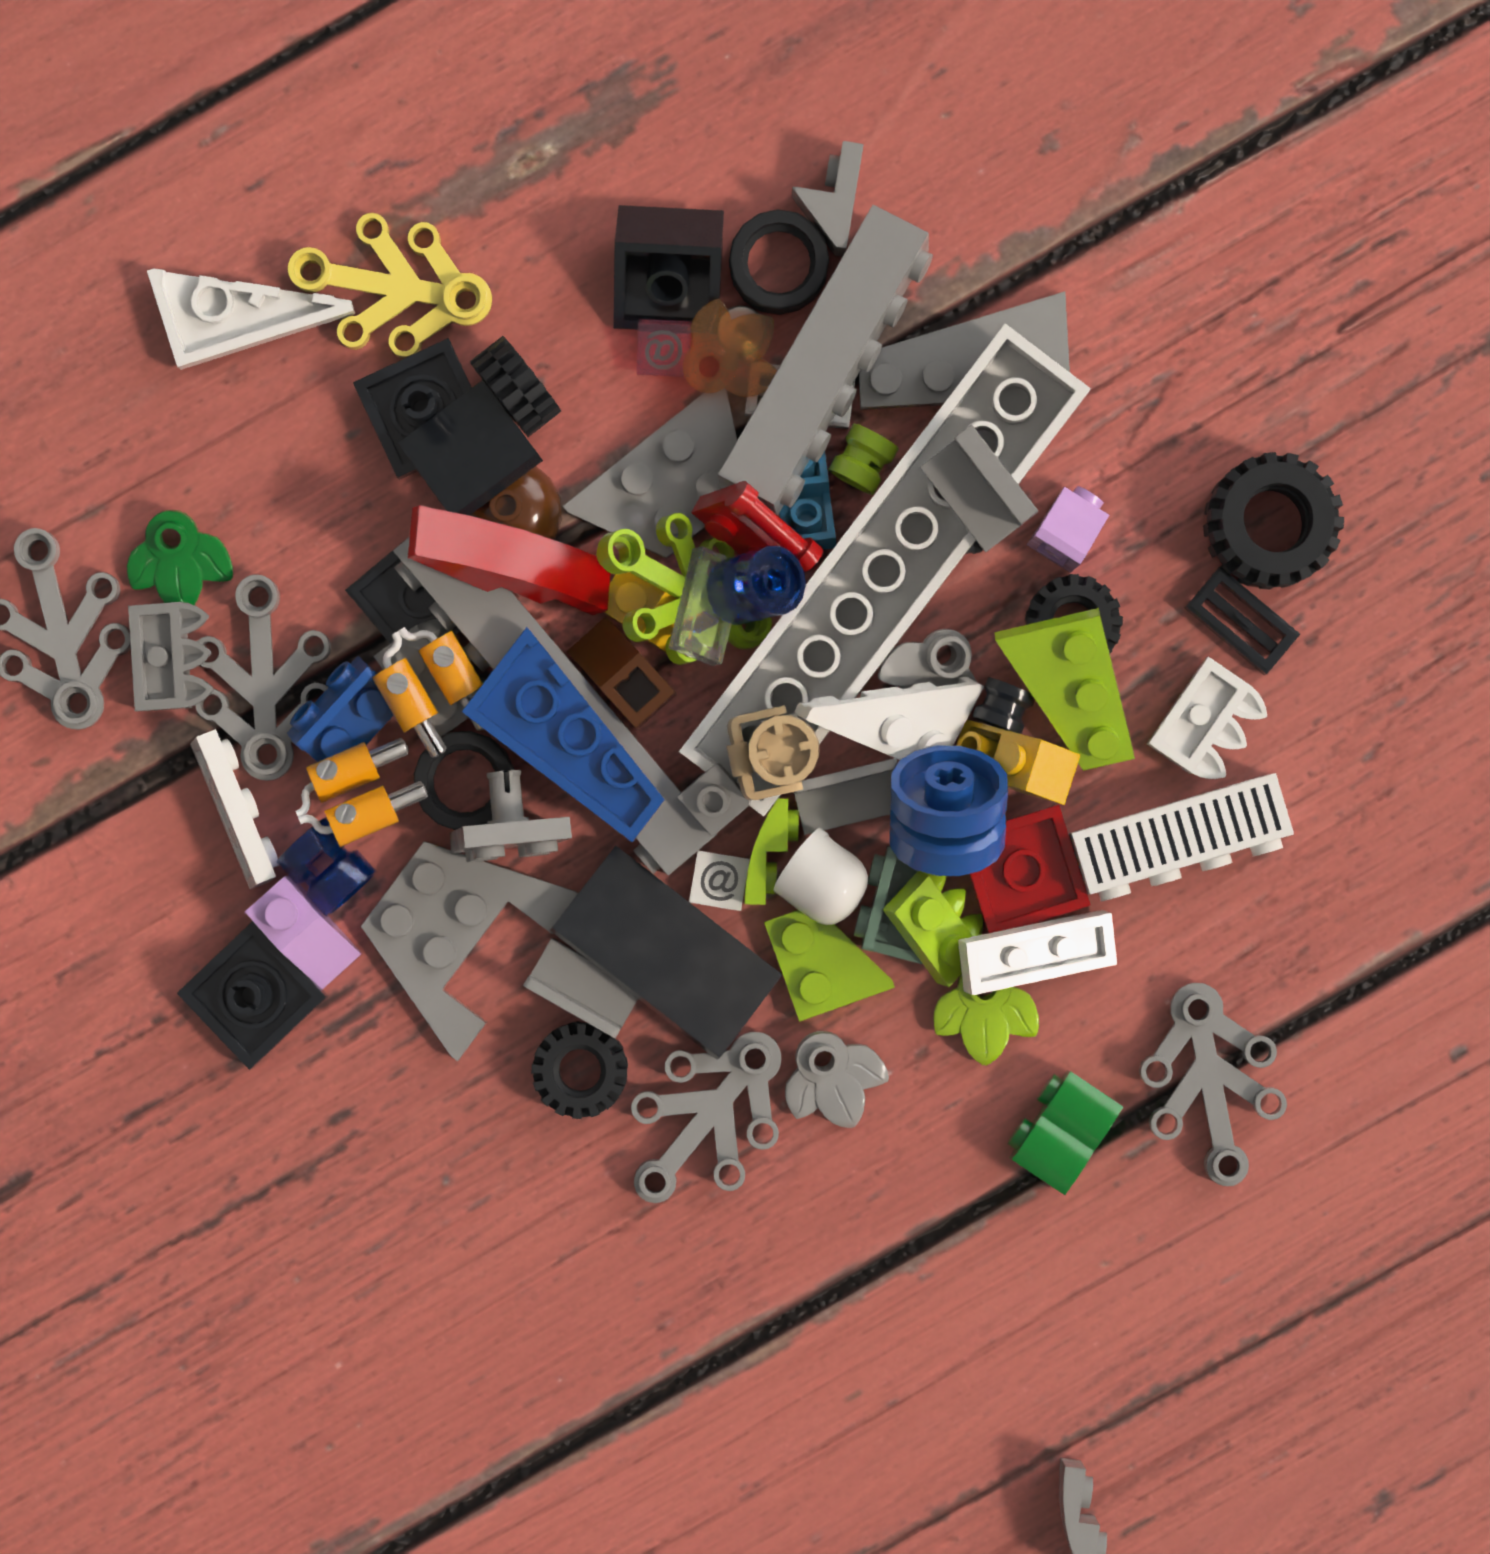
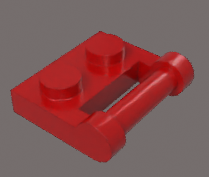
[691,481,823,577]

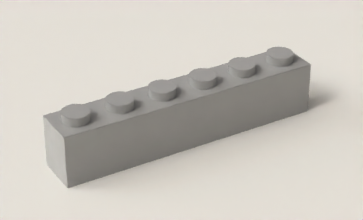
[718,205,933,515]

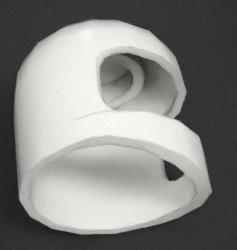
[773,827,868,925]

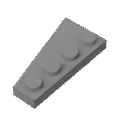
[858,291,1070,410]

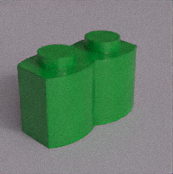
[1007,1070,1123,1195]

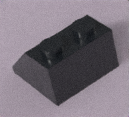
[613,205,724,334]

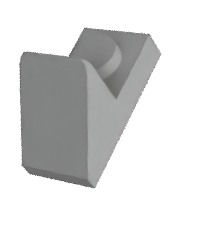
[792,141,864,257]

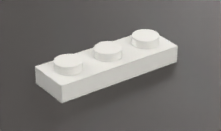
[191,729,279,889]
[958,910,1117,995]

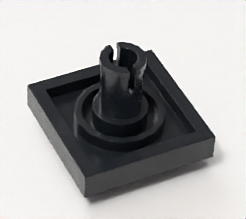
[353,338,472,480]
[177,921,328,1070]

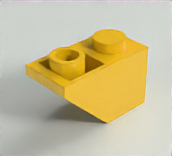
[956,720,1080,805]

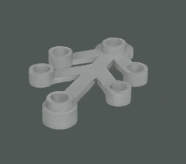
[0,528,131,730]
[195,575,331,781]
[1139,983,1287,1186]
[631,1032,781,1203]

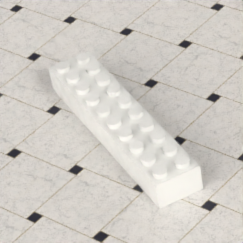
[679,324,1091,816]

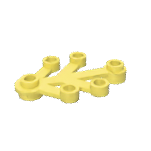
[288,213,492,359]

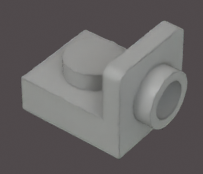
[677,763,751,837]

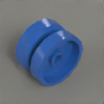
[890,745,1008,876]

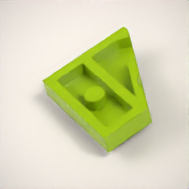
[764,910,895,1022]

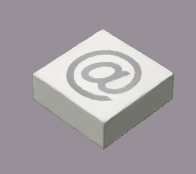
[689,851,750,911]

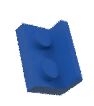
[287,656,394,762]

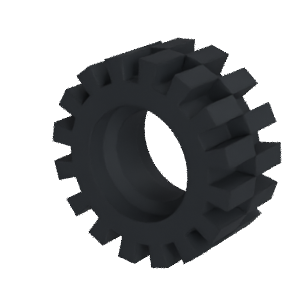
[470,336,561,437]
[1024,574,1123,653]
[531,1021,628,1119]

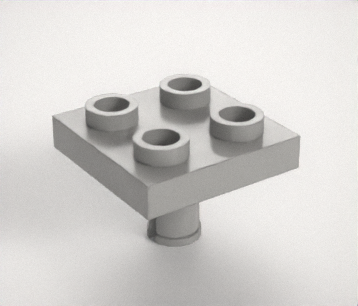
[449,770,572,862]

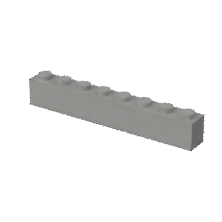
[393,538,717,876]

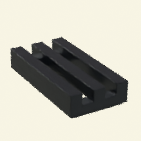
[1184,567,1300,675]

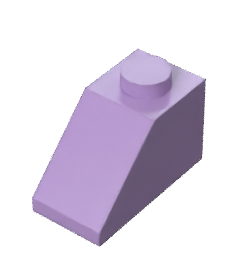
[1027,486,1109,573]
[245,876,362,989]

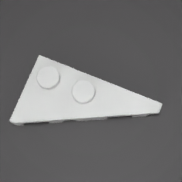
[147,268,355,370]
[794,677,984,760]

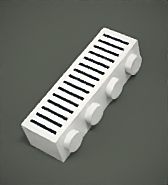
[1068,773,1294,901]

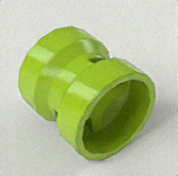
[828,423,899,495]

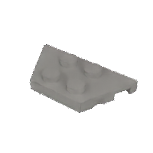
[563,379,737,559]

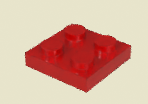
[969,804,1091,933]

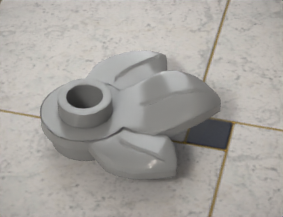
[878,629,976,708]
[785,1031,889,1128]

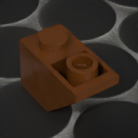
[567,616,676,730]

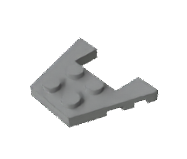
[361,842,578,1061]

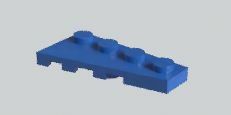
[462,627,665,842]

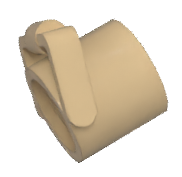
[726,705,819,800]

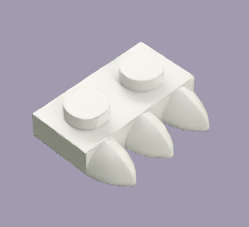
[1147,656,1267,779]

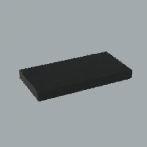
[550,846,782,1060]

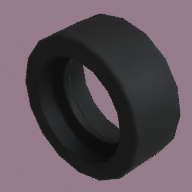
[729,209,829,315]
[413,731,515,830]

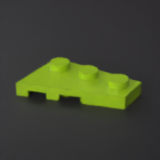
[994,608,1135,771]

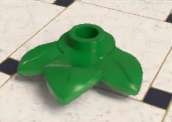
[127,510,233,605]

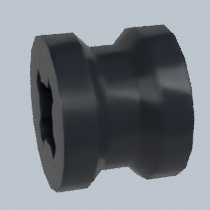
[972,677,1035,734]

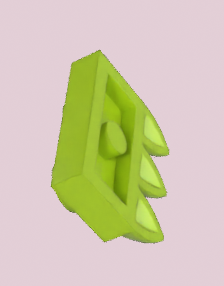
[882,871,984,987]

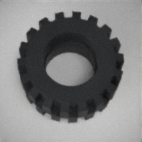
[1203,452,1344,590]

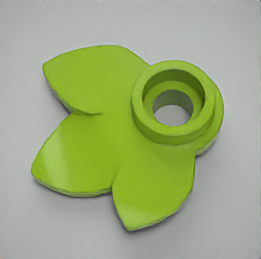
[933,974,1039,1066]

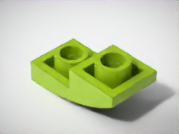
[745,798,799,905]

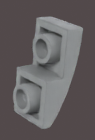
[1059,1458,1107,1554]

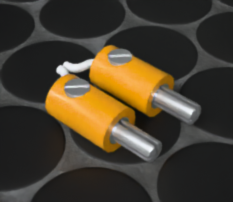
[372,627,484,758]
[295,738,428,847]

